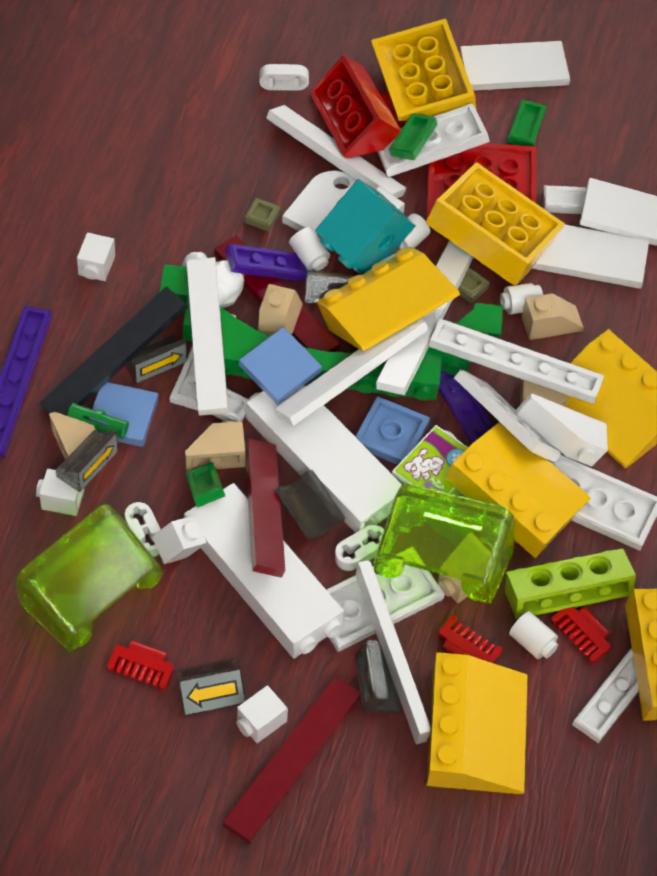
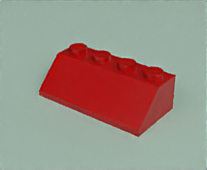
[309,54,401,159]

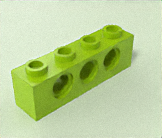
[505,548,636,619]

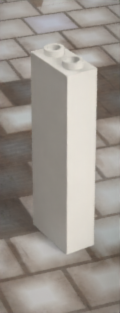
[246,385,407,533]
[184,483,344,659]

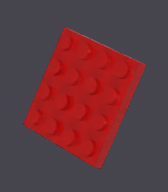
[426,143,537,227]

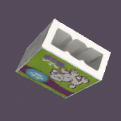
[392,425,469,510]

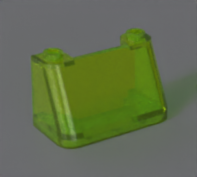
[373,484,515,604]
[16,504,162,652]

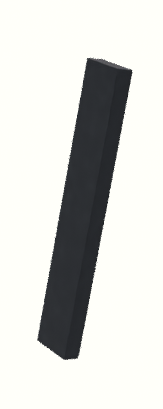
[39,286,188,416]

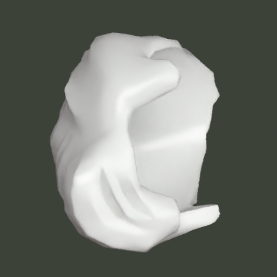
[216,260,244,308]

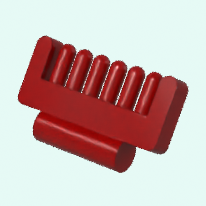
[551,607,611,664]
[438,615,503,664]
[107,640,174,691]

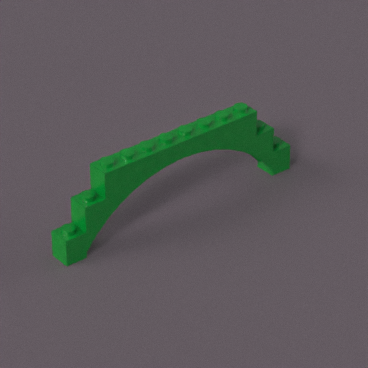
[160,264,503,401]

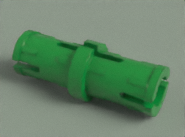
[67,403,129,439]

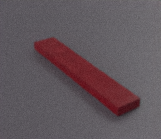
[214,235,340,352]
[245,438,286,578]
[223,676,361,844]

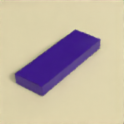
[225,244,308,282]

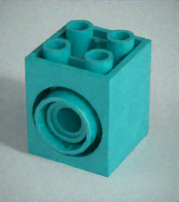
[315,179,416,275]

